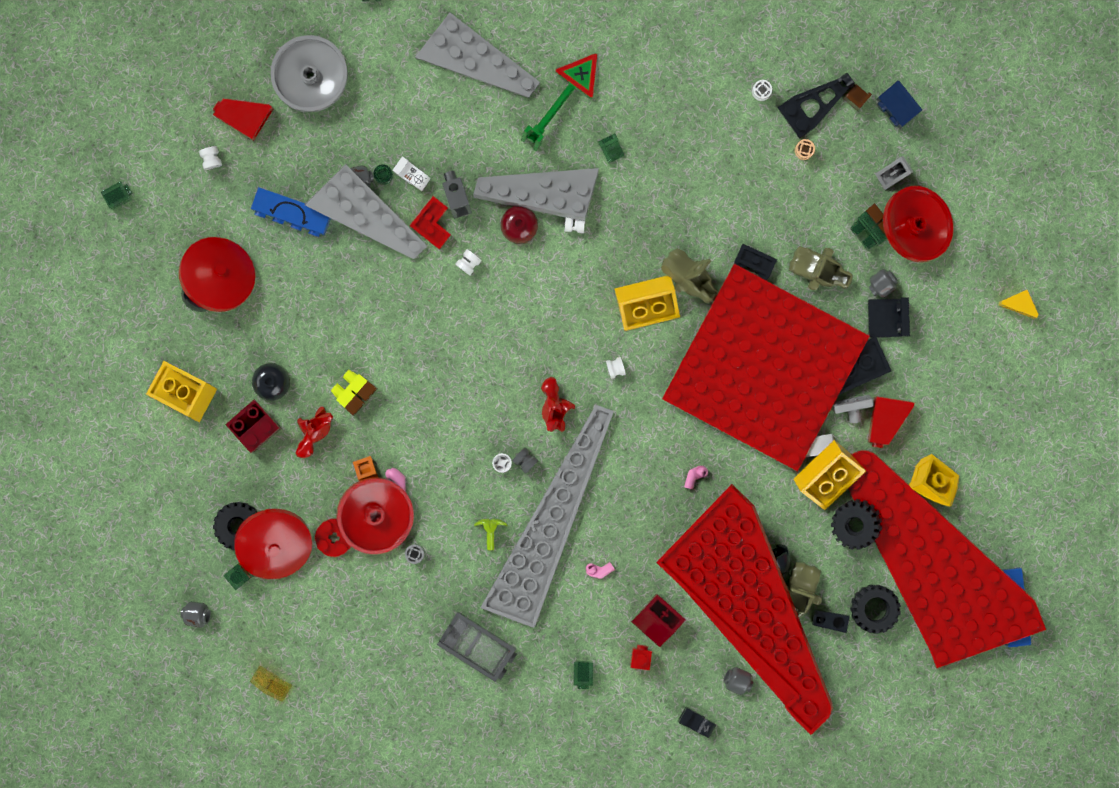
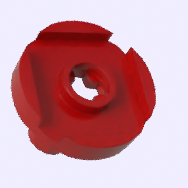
[315,518,351,557]

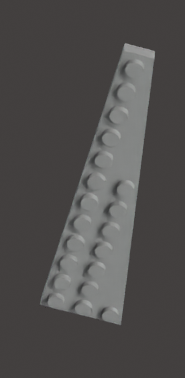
[480,405,614,628]

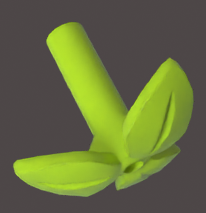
[474,518,507,550]

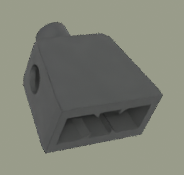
[442,171,472,219]

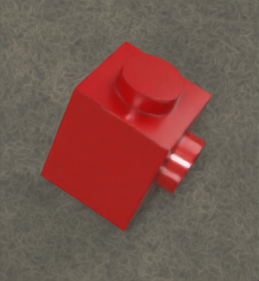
[630,645,652,670]

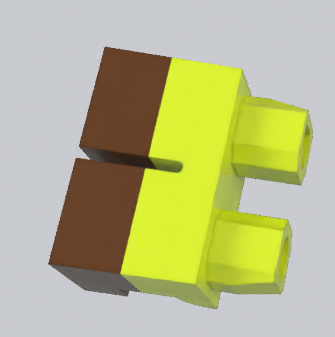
[331,370,378,416]

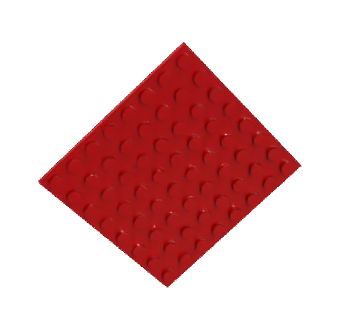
[662,264,869,471]

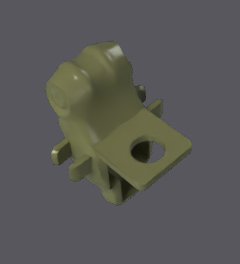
[789,246,853,290]
[661,248,718,303]
[786,562,822,619]

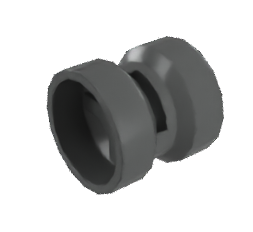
[512,447,539,474]

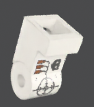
[392,156,431,191]

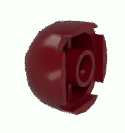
[500,206,538,244]

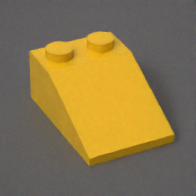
[146,361,217,423]

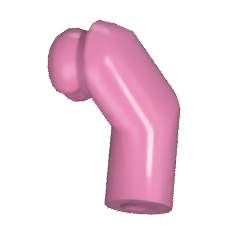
[684,466,708,490]
[385,468,406,492]
[586,562,615,579]

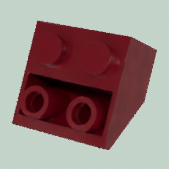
[225,399,282,453]
[631,593,686,647]

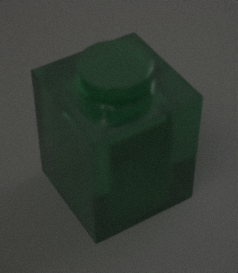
[101,181,133,210]
[223,563,254,591]
[574,661,593,689]

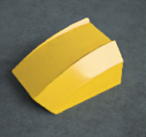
[909,454,959,507]

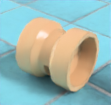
[795,139,815,160]

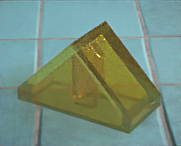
[250,665,292,702]

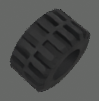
[850,584,901,634]

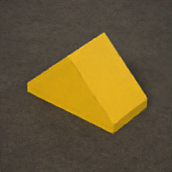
[998,290,1038,319]

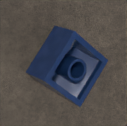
[876,80,922,129]

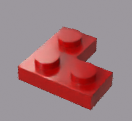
[409,196,451,250]

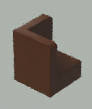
[844,84,872,112]

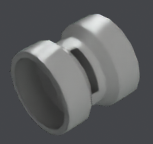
[405,544,425,564]

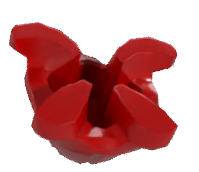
[541,377,575,432]
[295,407,333,459]

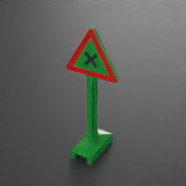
[521,53,597,151]

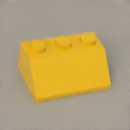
[614,276,680,331]
[793,440,866,510]

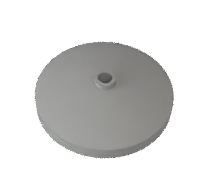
[271,35,348,112]

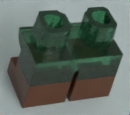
[850,203,887,250]

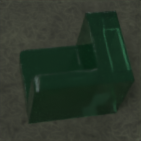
[598,133,624,164]

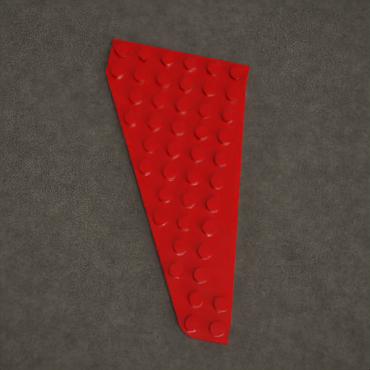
[848,450,1046,668]
[656,484,833,735]

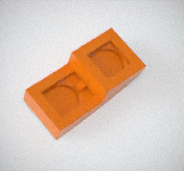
[353,456,378,481]

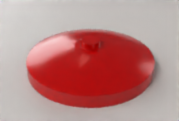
[883,186,953,262]
[179,237,256,312]
[336,477,414,554]
[234,509,312,579]

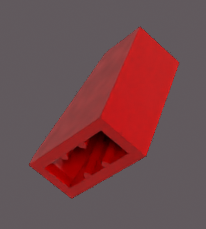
[213,98,274,141]
[868,396,915,448]

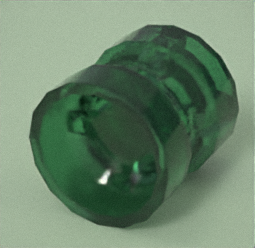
[373,164,394,185]

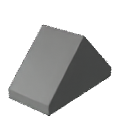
[875,156,913,190]

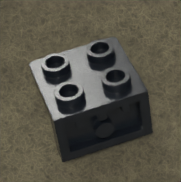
[868,297,910,338]

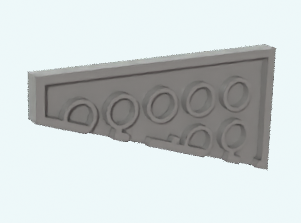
[415,13,540,98]
[305,164,427,259]
[473,168,599,221]

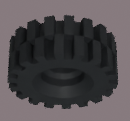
[831,499,882,550]
[213,502,257,550]

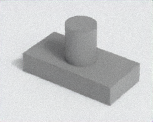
[832,395,873,423]

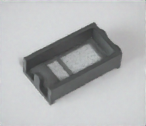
[437,611,517,682]

